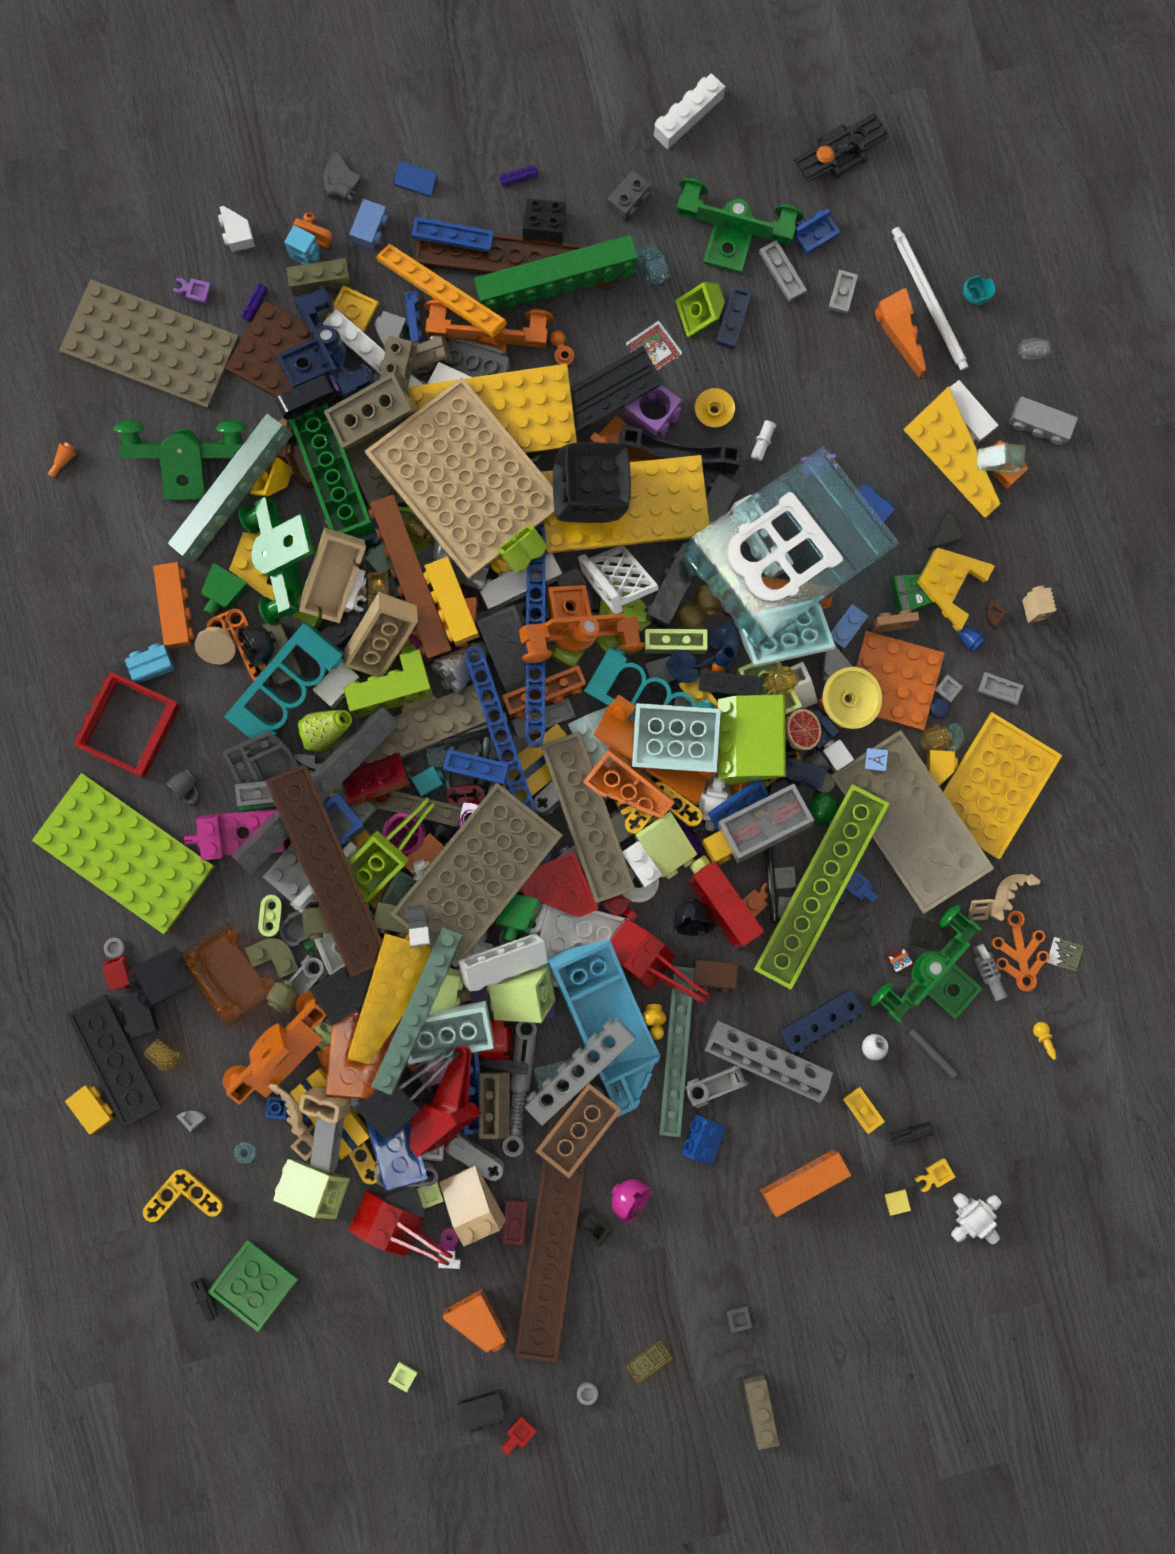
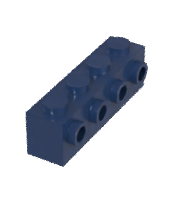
[778,989,864,1055]

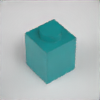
[411,766,445,798]

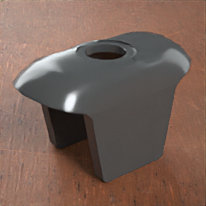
[445,736,482,795]
[280,904,318,947]

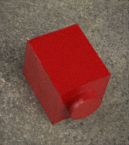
[102,955,130,991]

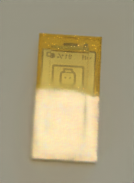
[625,1339,672,1384]

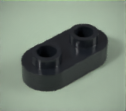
[429,821,456,841]

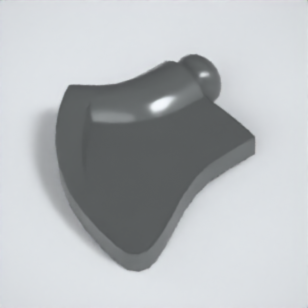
[323,152,361,202]

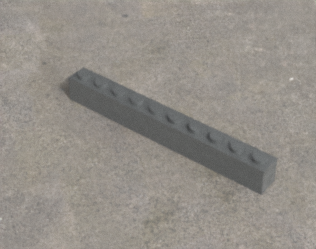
[231,707,399,875]

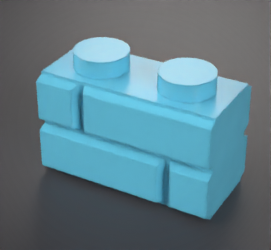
[125,643,175,684]

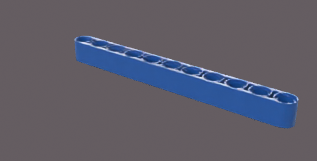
[526,525,545,748]
[465,647,551,864]

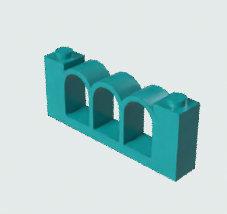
[224,621,344,738]
[584,647,715,721]

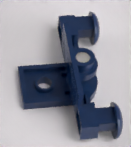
[276,285,375,400]

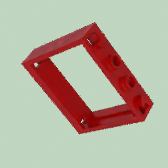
[73,671,181,779]

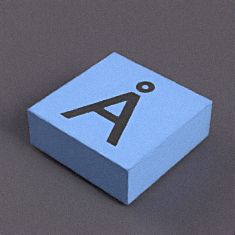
[865,748,888,771]

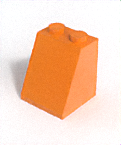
[443,1288,507,1352]

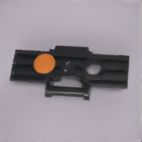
[794,113,889,183]

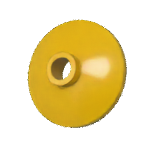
[695,388,735,428]

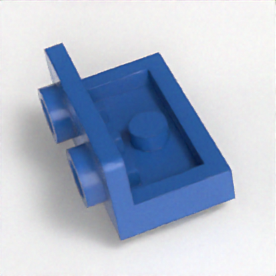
[794,208,840,255]
[682,1115,726,1166]

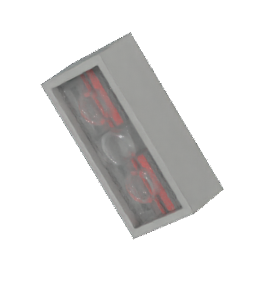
[718,784,814,863]

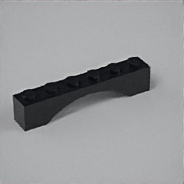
[618,425,742,475]

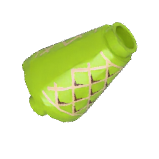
[298,710,352,753]

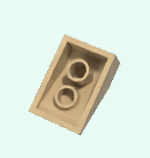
[439,1165,506,1247]

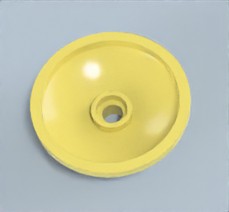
[823,667,882,729]

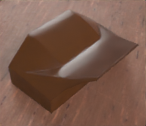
[286,444,314,489]

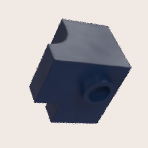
[814,710,839,750]

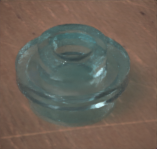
[234,1142,256,1164]

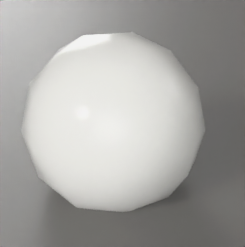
[862,1034,888,1061]

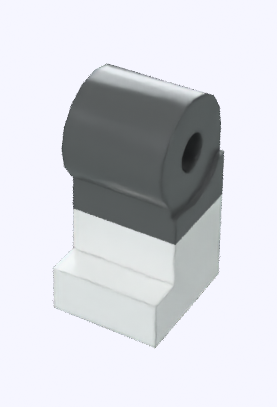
[407,905,430,947]

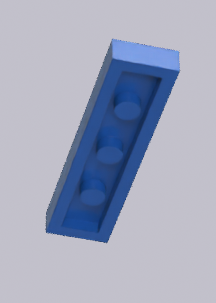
[411,217,494,253]

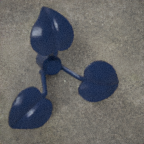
[666,621,739,702]

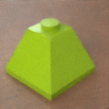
[675,282,725,337]

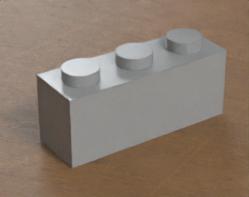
[1008,396,1078,445]

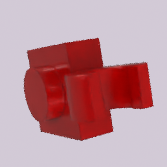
[602,894,638,922]
[501,1416,537,1456]

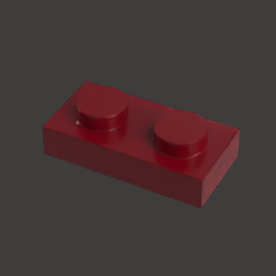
[503,1200,527,1246]

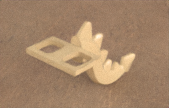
[967,874,1040,921]
[269,1084,315,1161]

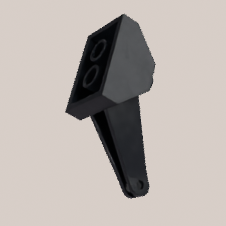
[355,1045,460,1140]

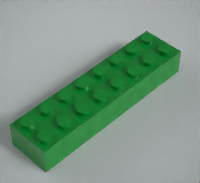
[474,235,638,313]
[290,403,376,538]

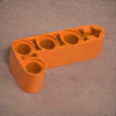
[207,609,272,684]

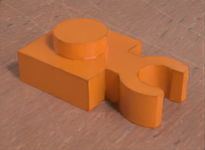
[742,882,768,917]

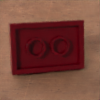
[343,753,409,807]

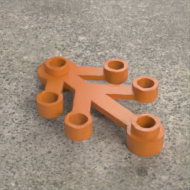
[991,911,1050,992]

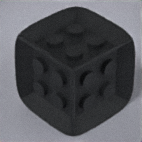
[553,442,631,523]

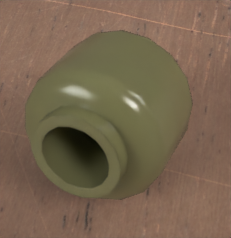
[266,980,298,1013]

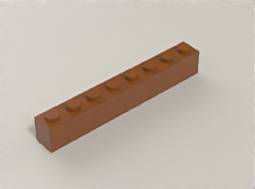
[368,494,451,660]

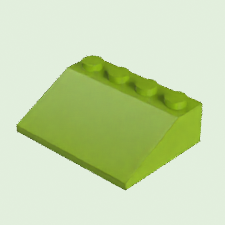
[718,695,786,785]

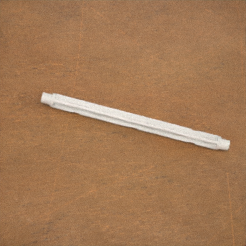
[892,227,969,371]

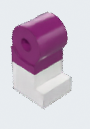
[438,1227,461,1269]

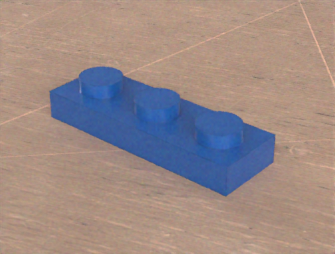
[443,749,510,785]
[708,780,770,831]

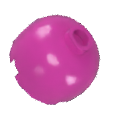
[382,813,426,854]
[611,1179,651,1223]

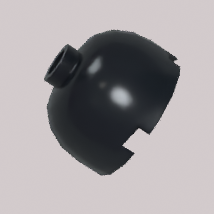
[237,624,276,667]
[673,898,716,936]

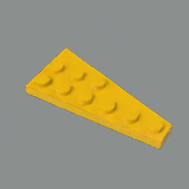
[903,386,1001,518]
[347,934,433,1064]

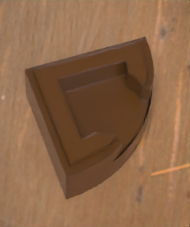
[986,600,1008,629]

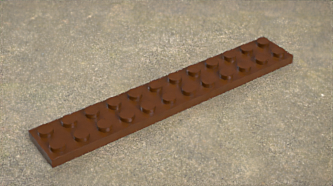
[515,1098,586,1363]

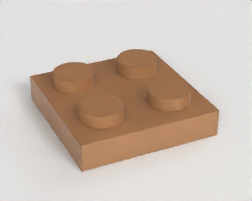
[871,610,919,633]

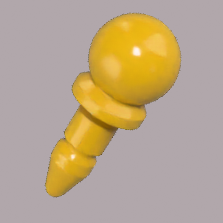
[1033,1022,1056,1060]

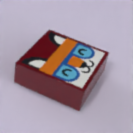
[885,945,914,974]

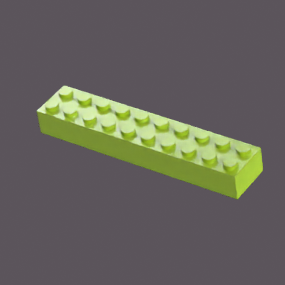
[754,784,890,990]

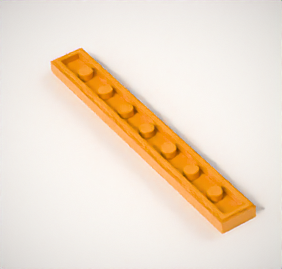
[376,244,507,338]

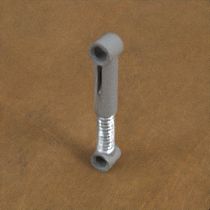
[502,1022,537,1157]

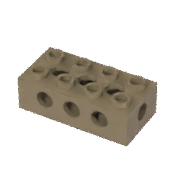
[324,372,419,449]

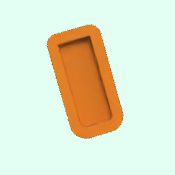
[292,212,332,249]

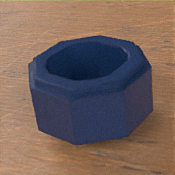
[930,698,951,719]

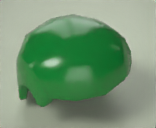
[807,792,839,825]

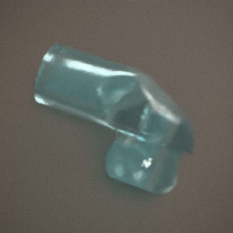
[946,723,965,754]

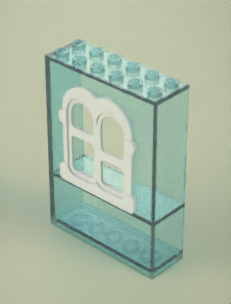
[682,446,900,649]

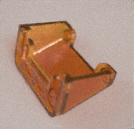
[182,923,275,1026]

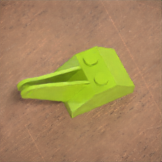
[348,797,435,903]

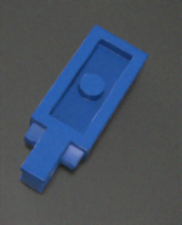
[404,291,422,342]
[845,869,879,903]

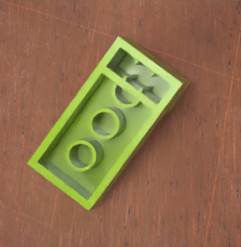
[343,644,434,719]

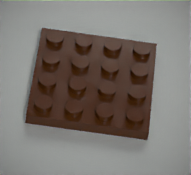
[225,301,313,398]

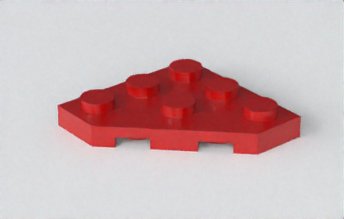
[521,851,598,918]

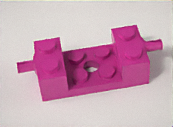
[184,808,288,860]

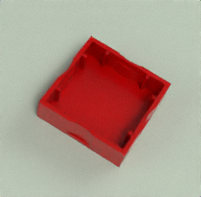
[688,861,764,949]

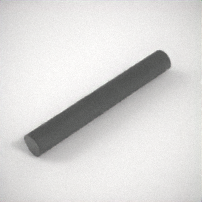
[908,1027,958,1079]

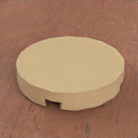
[195,627,237,665]

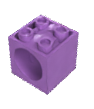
[624,385,682,439]

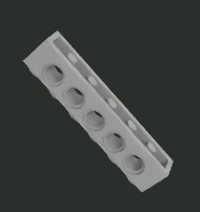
[524,1017,635,1126]
[704,1021,833,1103]

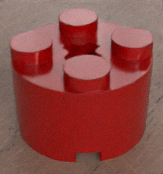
[478,1018,513,1060]

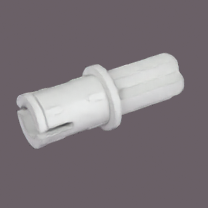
[751,421,776,461]

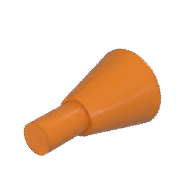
[48,442,77,478]

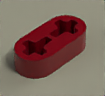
[446,784,487,805]

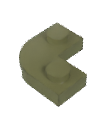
[245,938,299,978]

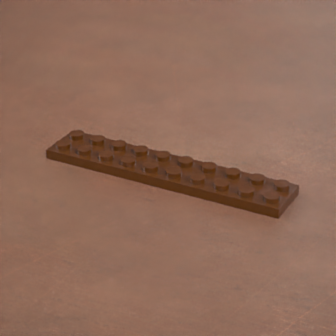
[414,233,613,290]
[265,764,382,978]

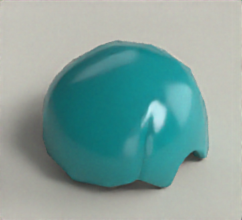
[963,275,996,306]

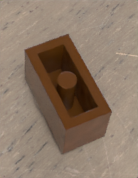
[694,960,738,993]

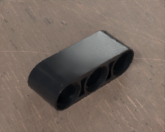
[276,375,338,420]

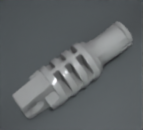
[973,944,1007,1001]

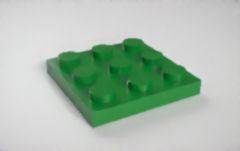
[208,1239,299,1332]

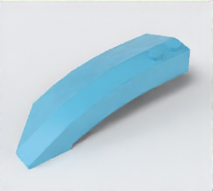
[547,940,661,1117]

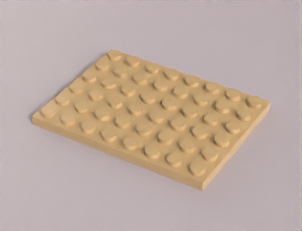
[365,377,555,580]

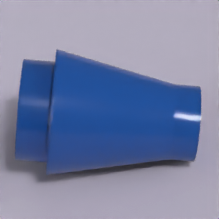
[954,624,986,652]

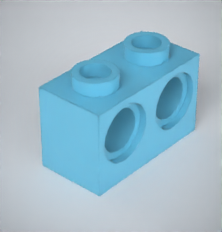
[284,225,321,265]

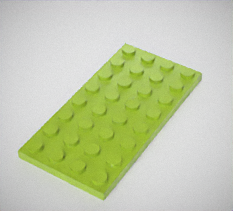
[32,773,215,935]

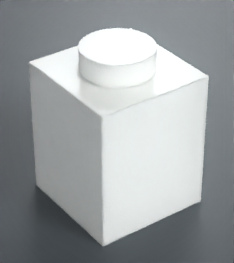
[821,739,854,773]

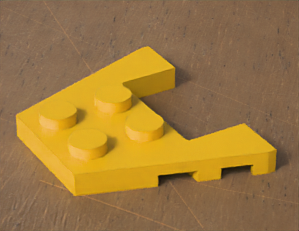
[229,532,293,601]
[917,548,995,631]

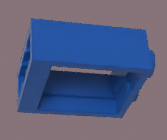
[323,793,367,848]

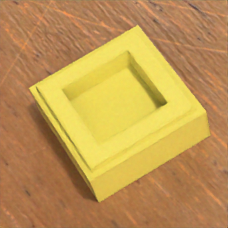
[884,1189,911,1216]

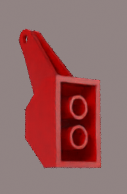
[609,919,711,1005]
[410,1045,481,1157]
[348,1189,453,1266]

